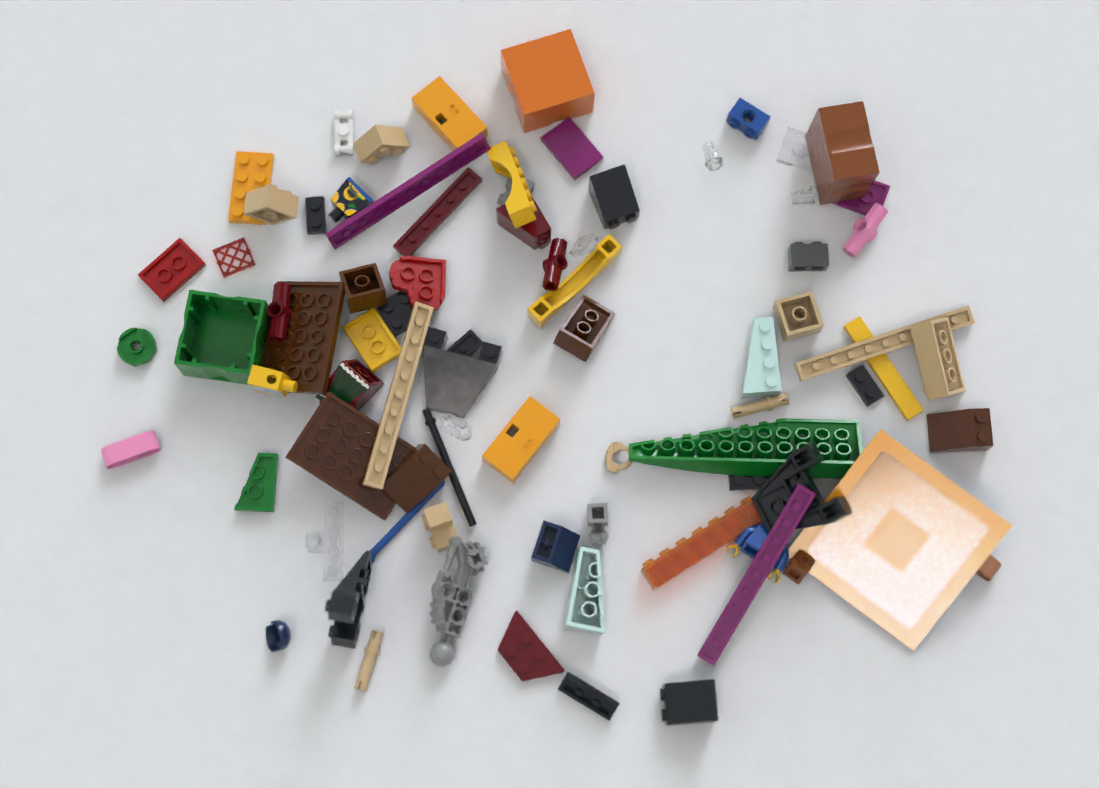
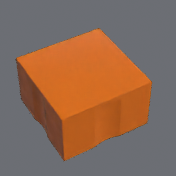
[501,29,595,133]

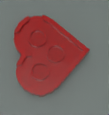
[389,256,446,311]

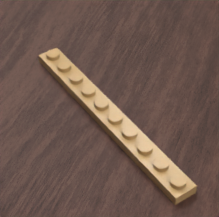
[362,302,434,490]
[794,305,975,382]

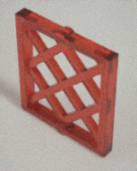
[213,237,255,278]

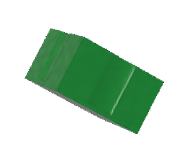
[174,290,270,385]

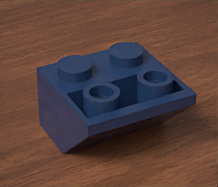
[531,520,580,573]

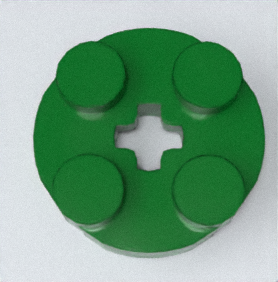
[117,328,157,367]

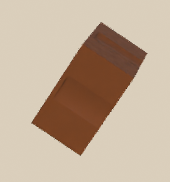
[805,101,880,205]

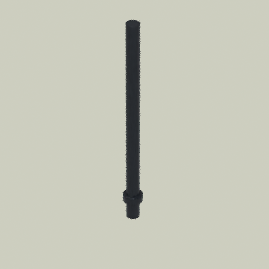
[422,408,477,527]

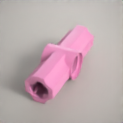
[842,203,889,258]

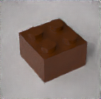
[339,263,387,314]

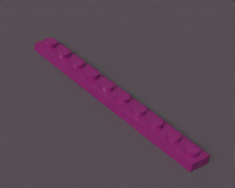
[325,133,491,249]
[697,484,816,666]

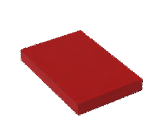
[138,238,206,302]

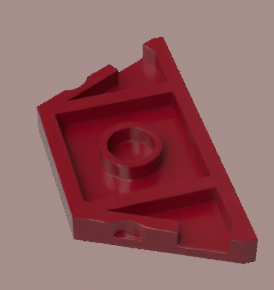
[497,611,565,682]

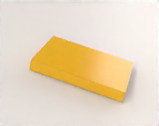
[342,308,401,374]

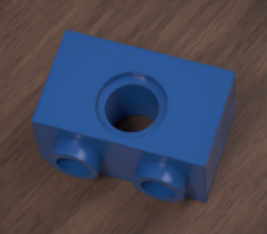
[726,98,771,141]

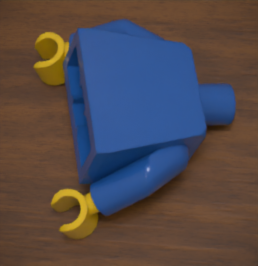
[726,522,789,583]

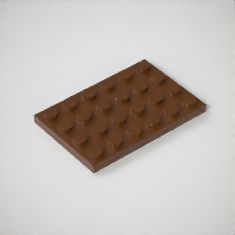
[261,281,346,394]
[285,391,415,521]

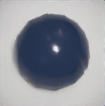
[266,620,291,652]

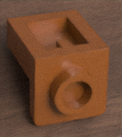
[782,550,815,584]

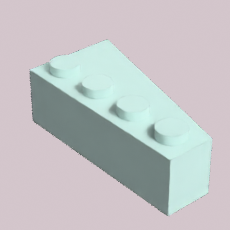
[741,317,782,399]
[563,546,605,634]

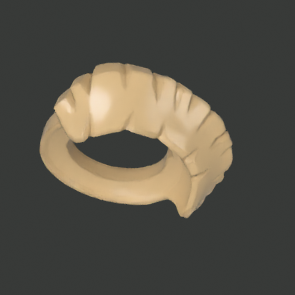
[605,442,633,474]

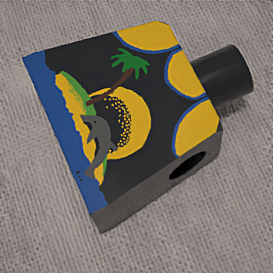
[329,177,374,223]

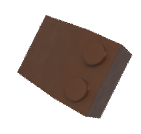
[553,295,616,362]
[926,408,993,452]
[382,444,452,513]

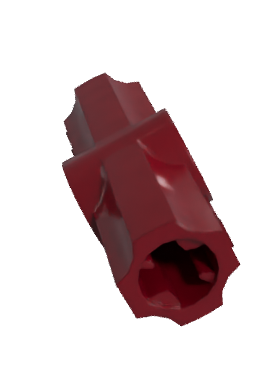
[542,238,568,292]
[267,282,292,342]

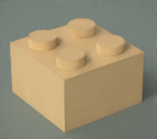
[243,184,299,225]
[772,291,824,342]

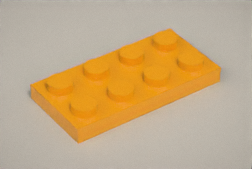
[228,151,274,225]

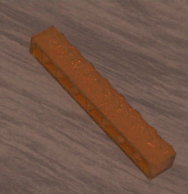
[641,490,762,591]

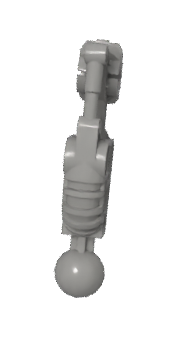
[429,536,490,667]

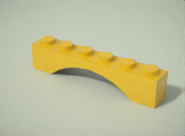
[487,140,537,228]
[527,234,622,328]

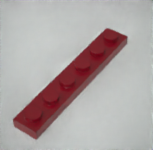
[393,167,482,256]

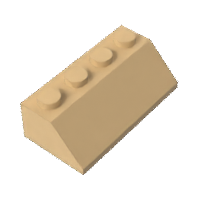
[910,317,966,400]

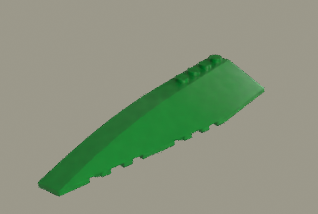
[629,418,863,479]

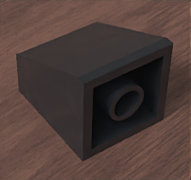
[588,164,640,229]
[659,679,718,726]

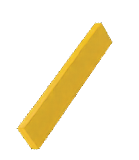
[843,316,924,421]

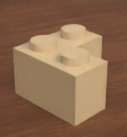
[353,125,410,165]
[421,501,458,553]

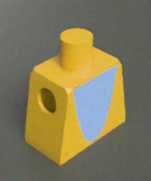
[247,365,298,397]

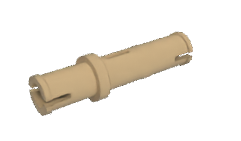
[731,393,789,419]
[354,630,384,692]

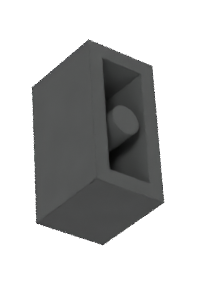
[787,242,829,272]

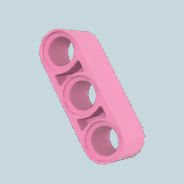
[101,431,161,469]

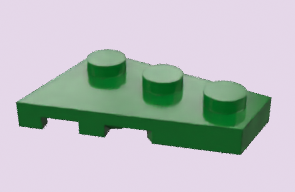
[234,453,279,512]

